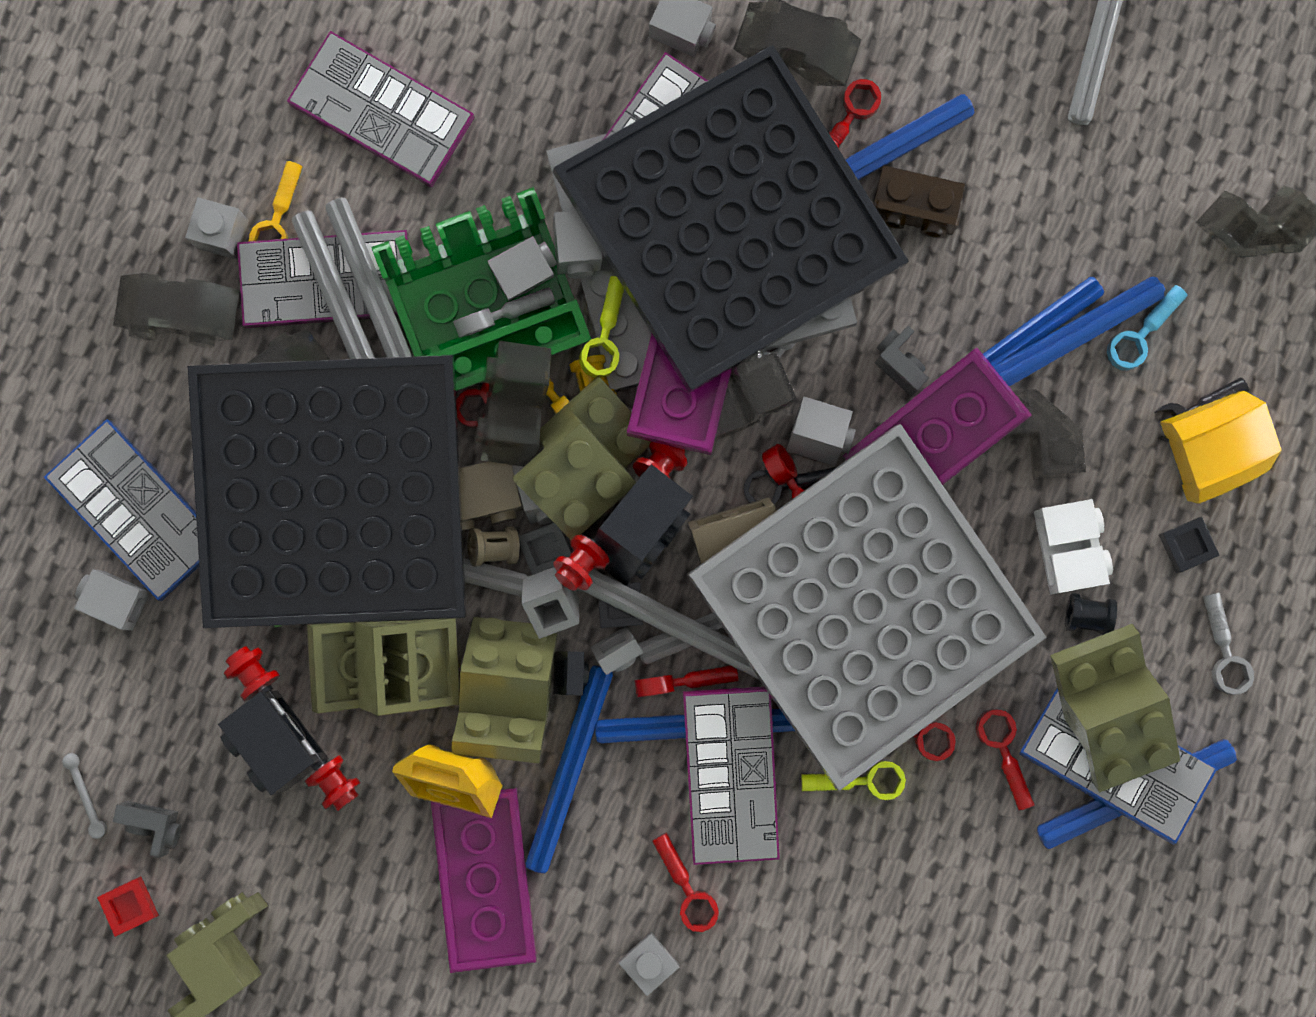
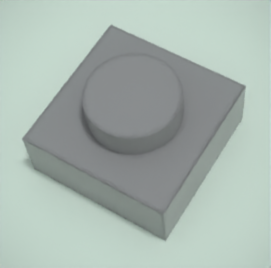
[590,627,643,675]
[619,932,680,996]

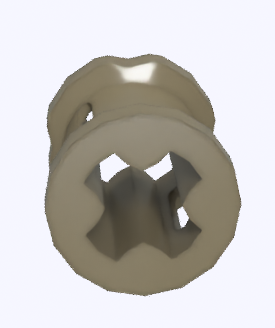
[467,526,520,567]

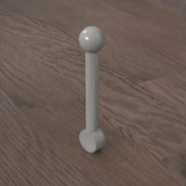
[62,753,107,839]

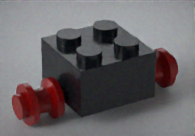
[553,442,693,591]
[218,646,361,811]

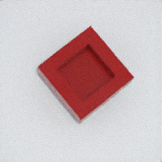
[97,876,159,937]

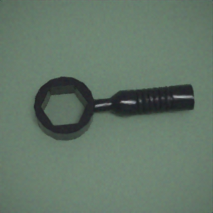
[743,466,838,504]

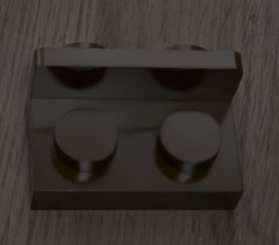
[874,165,965,238]

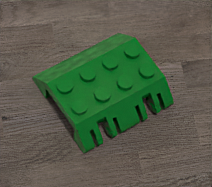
[371,187,591,391]

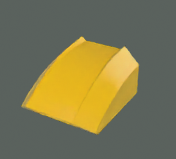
[1160,391,1282,504]
[392,745,503,818]

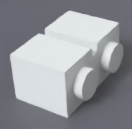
[1034,499,1113,595]

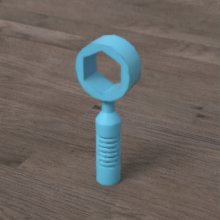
[1107,285,1188,371]

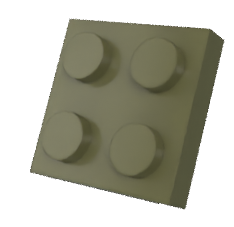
[512,376,651,540]
[452,617,558,764]
[307,618,459,716]
[1050,624,1181,793]
[166,892,268,1017]

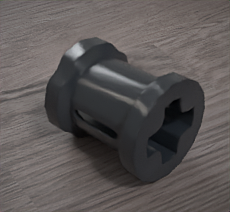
[1065,593,1117,635]

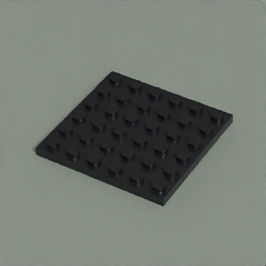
[553,45,909,393]
[187,355,466,628]

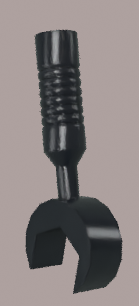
[1154,377,1249,442]

